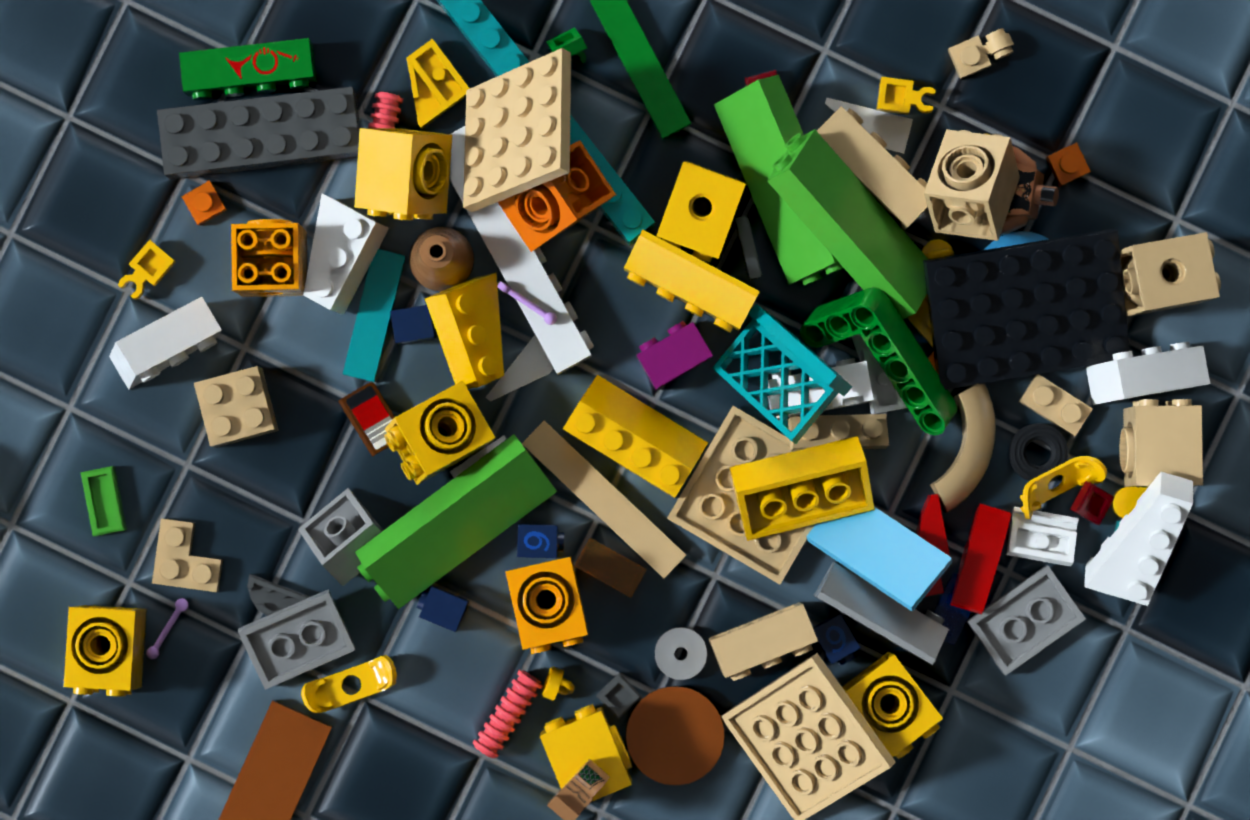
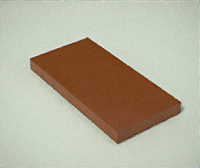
[218,700,333,820]

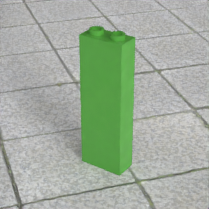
[714,75,843,286]
[767,129,928,319]
[355,434,557,609]

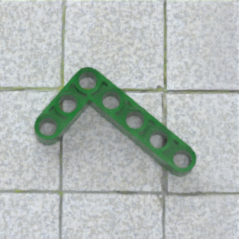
[800,287,957,435]

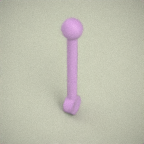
[497,281,557,325]
[146,598,189,659]

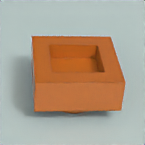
[1046,142,1091,187]
[181,180,227,226]

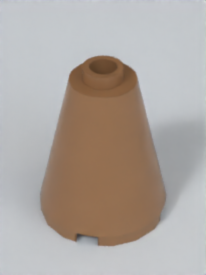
[409,227,474,292]

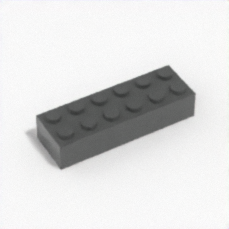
[157,87,360,180]

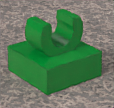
[546,27,587,63]

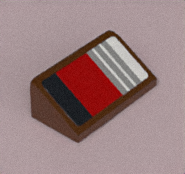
[338,382,395,457]

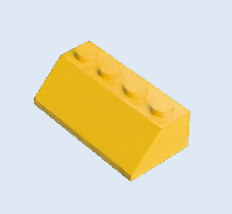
[624,229,760,333]
[563,375,708,498]
[729,436,875,541]

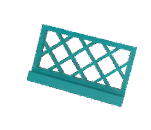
[712,304,853,444]

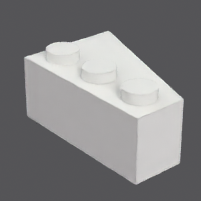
[1086,341,1210,405]
[768,358,874,419]

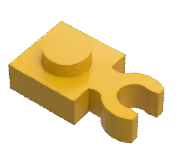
[876,77,936,115]
[118,240,176,300]

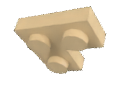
[152,519,223,592]

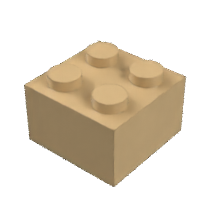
[194,366,279,448]

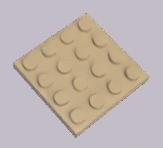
[463,48,571,212]
[667,406,815,585]
[721,653,896,820]

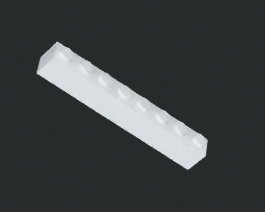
[449,126,594,375]

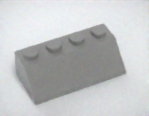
[813,562,949,665]

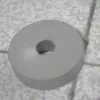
[655,627,707,680]

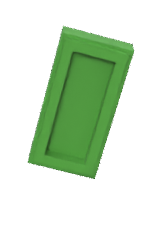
[80,466,127,537]

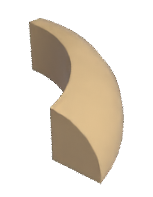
[930,383,996,513]

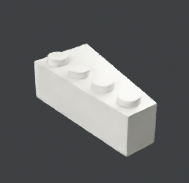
[1084,472,1193,606]

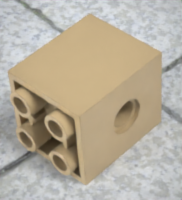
[924,129,1020,241]
[1120,232,1221,317]
[1119,399,1203,487]

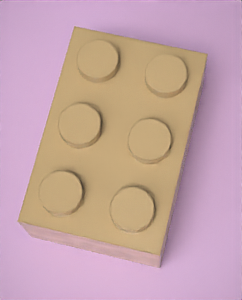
[708,602,818,681]

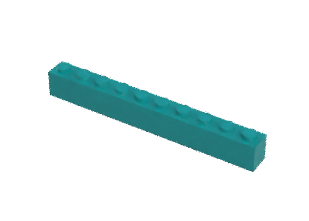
[436,0,655,246]

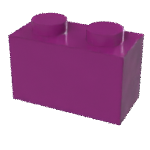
[636,321,713,390]

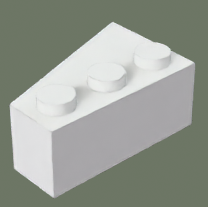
[303,194,389,315]
[109,297,222,390]

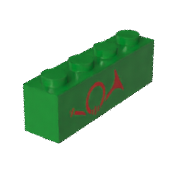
[179,38,317,100]

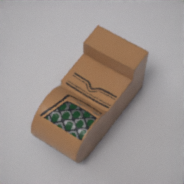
[547,759,610,820]

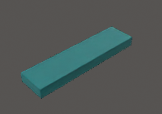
[343,249,406,382]

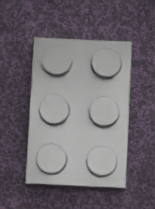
[966,565,1086,676]
[238,589,356,690]

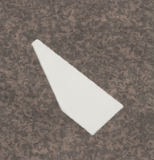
[825,98,913,154]
[485,335,554,402]

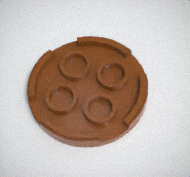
[626,686,724,785]

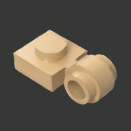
[948,28,1014,80]

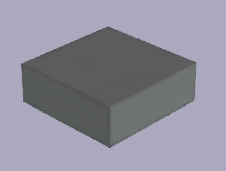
[596,673,642,719]

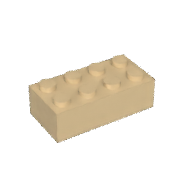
[817,106,928,231]

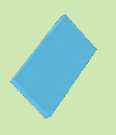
[806,507,952,612]

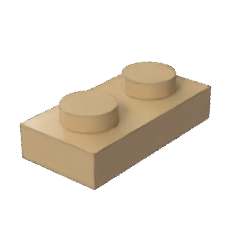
[1018,374,1093,437]

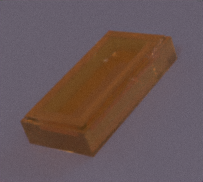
[574,538,647,598]

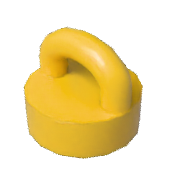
[922,240,954,259]
[542,666,575,701]

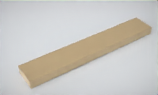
[522,420,686,578]

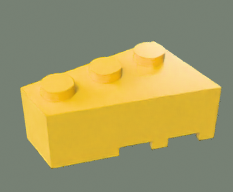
[424,273,504,389]

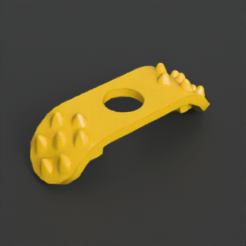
[1020,456,1107,519]
[301,655,397,713]

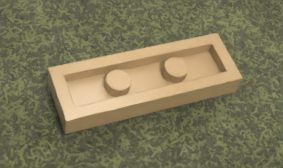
[788,414,889,451]

